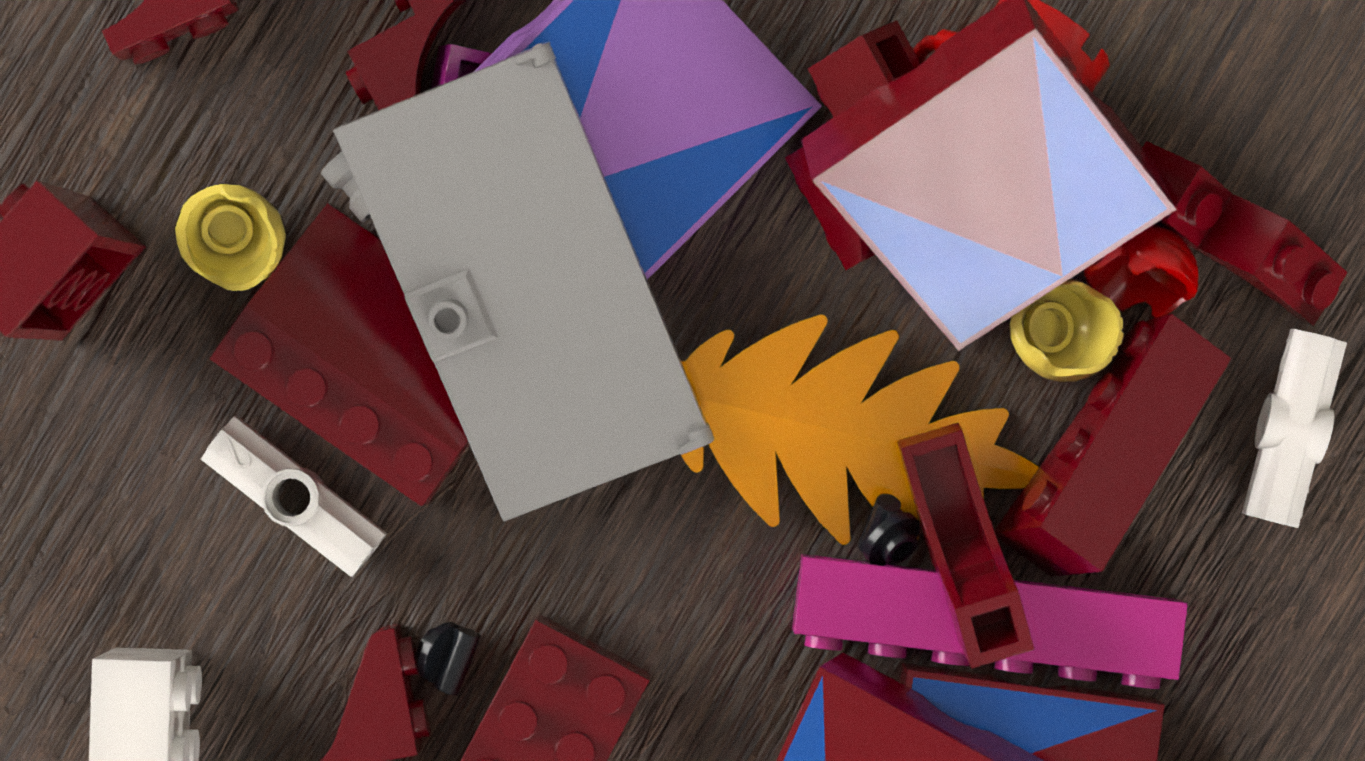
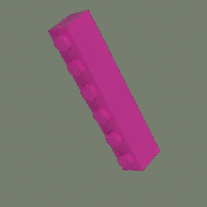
[792,554,1188,689]

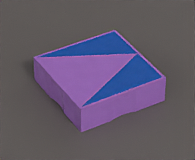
[474,0,822,279]

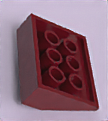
[210,203,469,507]

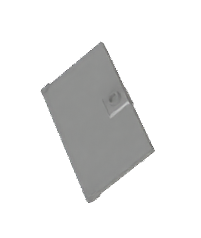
[333,42,715,522]

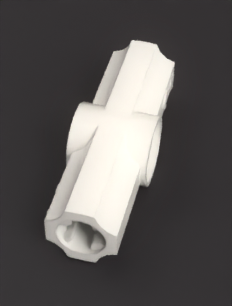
[1242,329,1347,528]
[201,415,387,577]

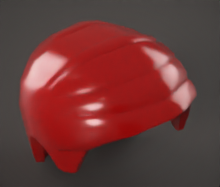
[1084,223,1199,318]

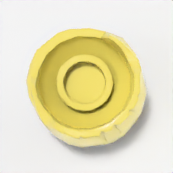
[175,184,286,291]
[1009,278,1124,382]

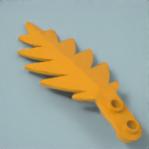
[681,314,1039,545]

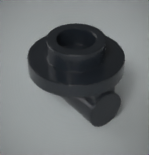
[858,494,920,566]
[417,621,481,696]

